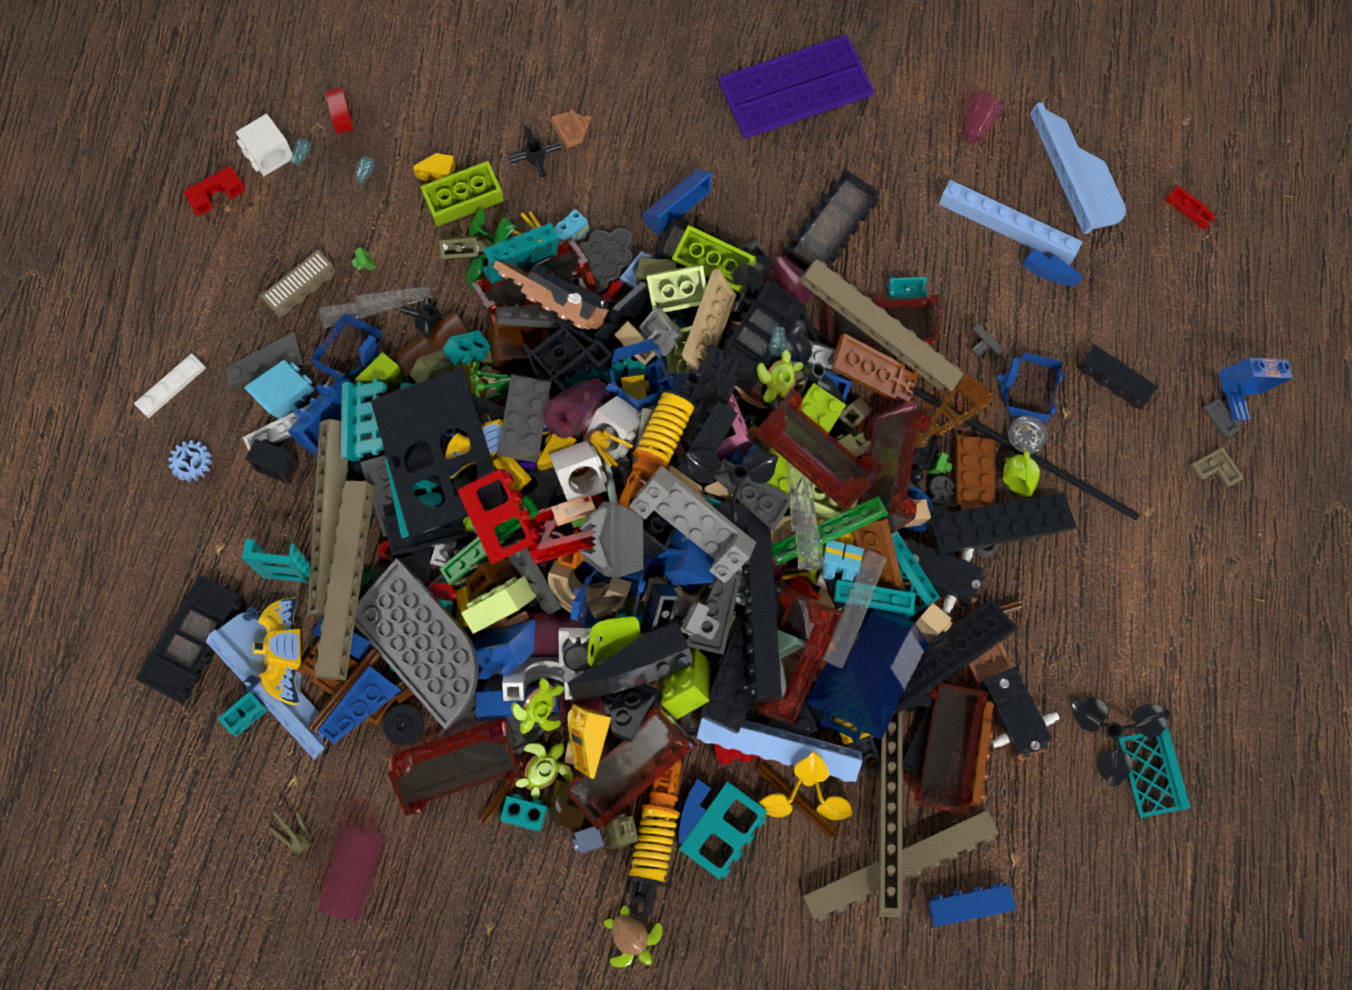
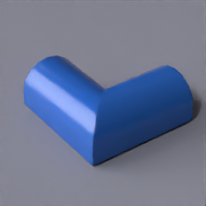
[646,361,677,395]

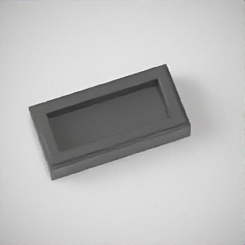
[1202,398,1242,439]

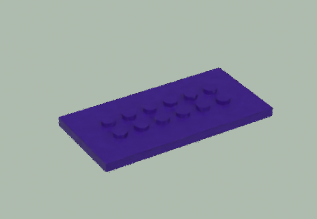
[718,35,875,139]

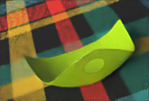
[587,617,641,669]

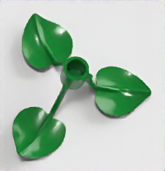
[466,207,516,290]

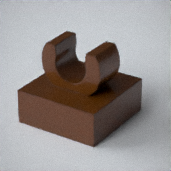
[395,681,416,705]

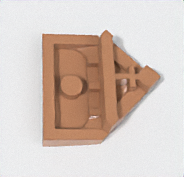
[551,109,592,149]
[490,610,533,627]

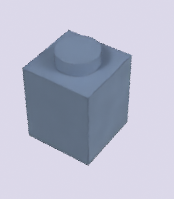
[572,825,605,855]

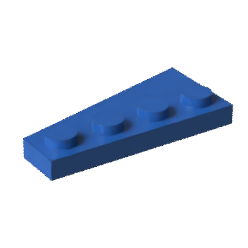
[318,666,402,744]

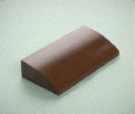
[395,310,469,382]

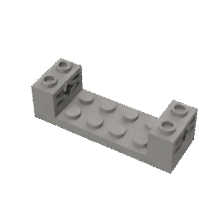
[629,465,756,583]

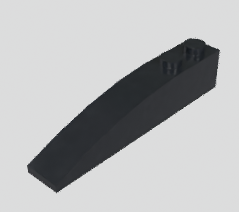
[567,619,693,701]

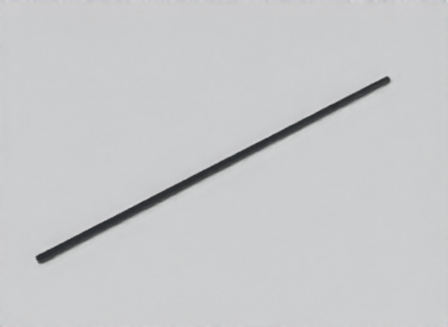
[805,328,1140,521]

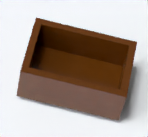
[487,323,550,367]

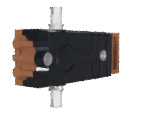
[493,260,609,330]
[898,539,985,613]
[967,642,1059,761]

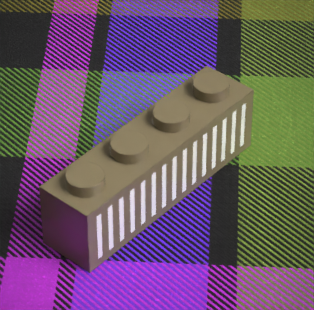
[261,250,336,318]

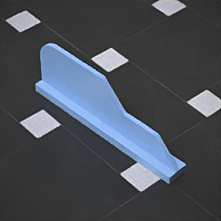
[1030,102,1126,234]
[206,612,324,759]

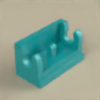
[887,277,927,304]

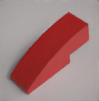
[325,87,354,134]

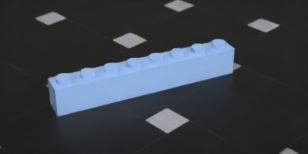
[939,180,1082,266]
[696,718,862,782]

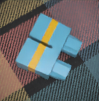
[554,209,589,252]
[820,540,864,582]

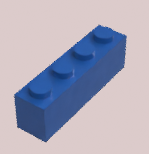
[476,684,559,720]
[926,882,1016,927]

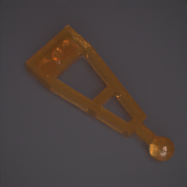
[913,373,995,448]

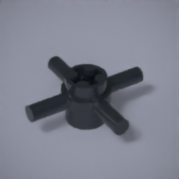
[508,128,562,178]
[400,297,443,338]

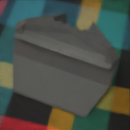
[580,501,644,578]

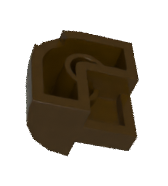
[548,780,594,832]

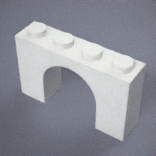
[502,657,581,701]

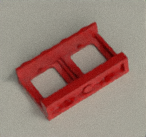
[457,469,540,564]

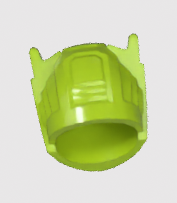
[1003,451,1040,497]

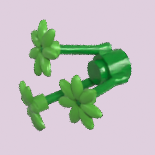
[470,361,511,401]

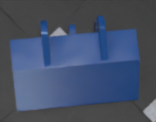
[643,169,712,236]
[288,379,368,457]
[658,529,714,586]
[473,620,536,680]

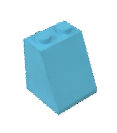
[245,360,315,419]

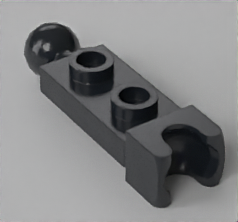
[909,416,946,483]

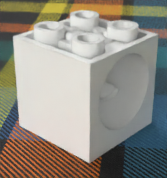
[236,114,294,177]
[584,396,641,461]
[549,440,608,501]

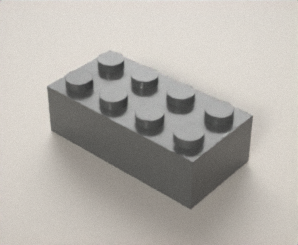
[497,375,551,463]

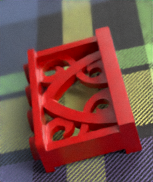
[529,494,604,564]

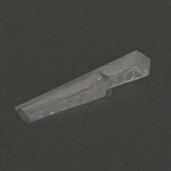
[319,286,433,329]
[786,452,824,570]
[823,550,887,669]

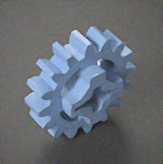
[168,440,212,482]

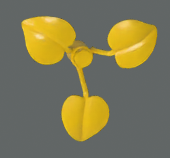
[757,751,853,820]

